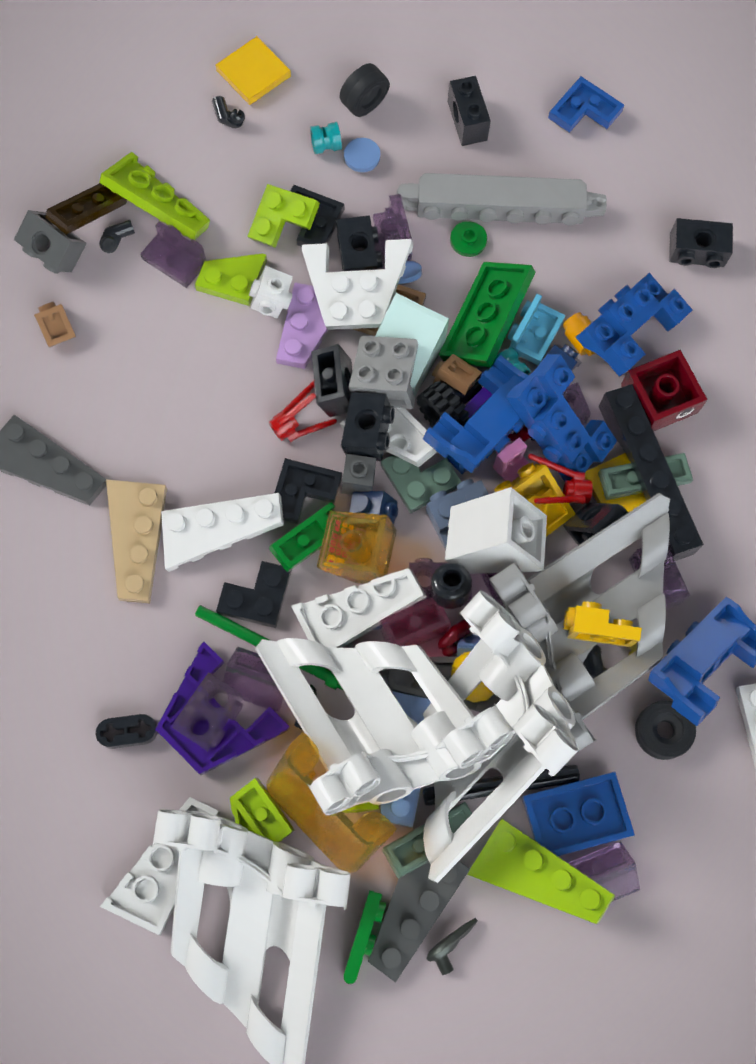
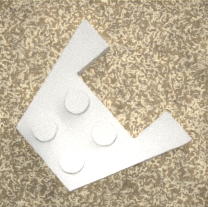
[302,239,413,330]

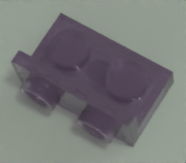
[373,194,413,264]
[140,221,206,288]

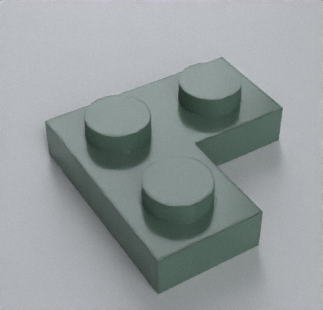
[380,455,461,514]

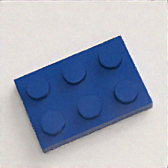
[522,772,635,856]

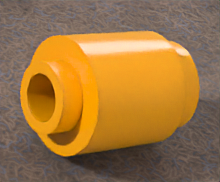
[562,312,595,356]

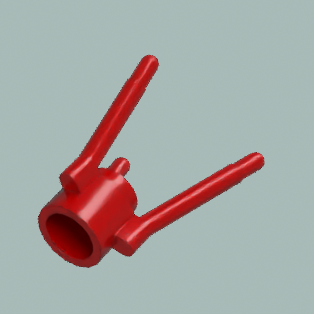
[268,381,337,442]
[528,453,593,504]

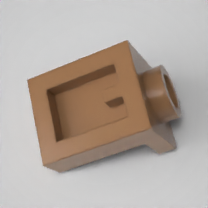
[34,301,76,348]
[432,354,482,395]

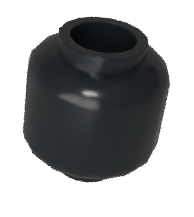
[430,563,472,609]

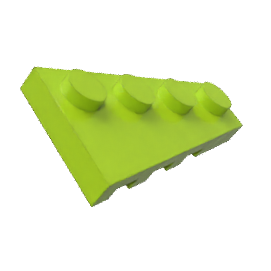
[99,152,210,241]
[467,819,615,924]

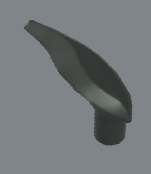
[426,918,478,975]

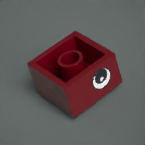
[621,350,708,432]

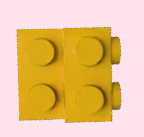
[494,463,575,537]
[563,601,642,647]

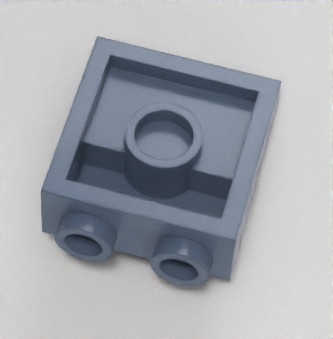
[426,479,488,551]

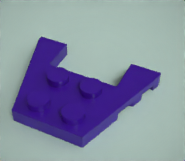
[155,642,290,775]

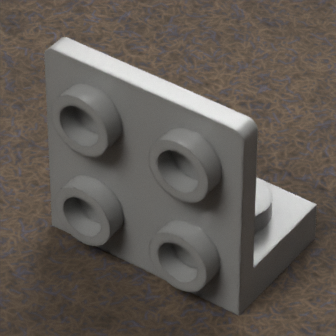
[349,336,418,409]

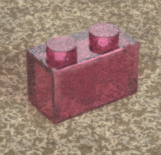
[380,598,451,646]

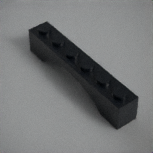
[598,384,704,564]

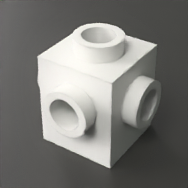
[249,266,293,318]

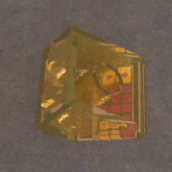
[317,511,397,584]

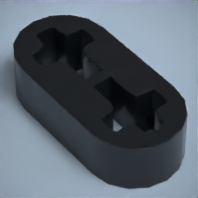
[95,714,158,749]

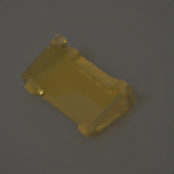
[266,732,397,873]

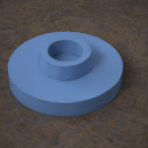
[344,138,380,172]
[398,261,422,284]

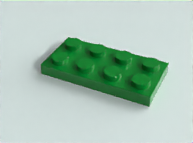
[439,262,536,367]

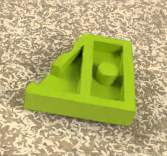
[195,253,267,306]
[230,778,295,842]

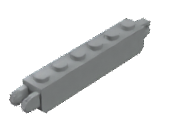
[396,173,607,225]

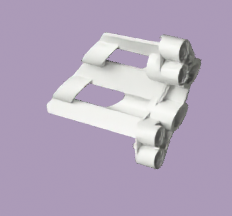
[423,590,579,883]
[255,638,515,816]
[153,809,351,1064]

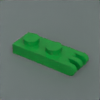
[269,502,350,573]
[344,890,386,984]

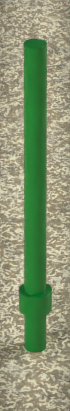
[195,605,343,690]

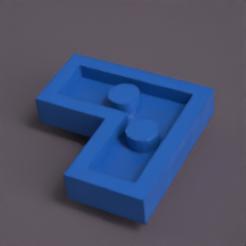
[548,76,625,133]

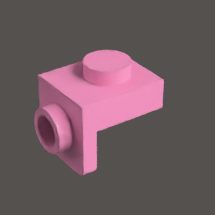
[493,437,529,482]

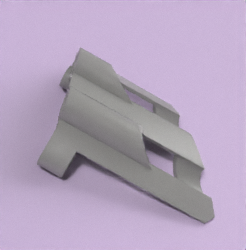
[489,493,670,752]

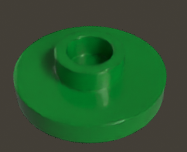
[450,221,487,257]

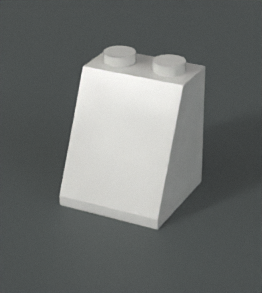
[445,487,547,574]

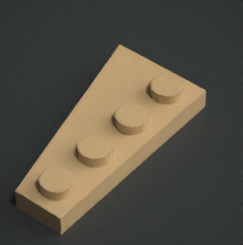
[106,480,167,604]

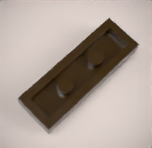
[46,183,127,235]

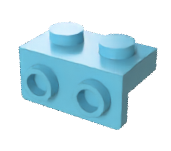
[507,294,566,365]

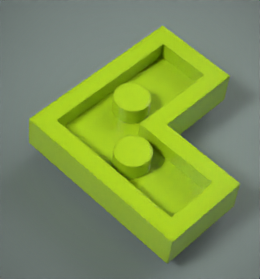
[247,184,320,248]

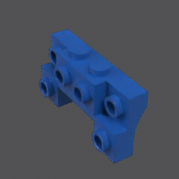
[576,272,693,377]
[506,354,617,482]
[423,355,529,473]
[648,596,756,726]

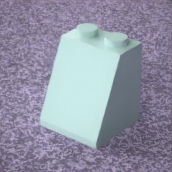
[375,293,449,396]

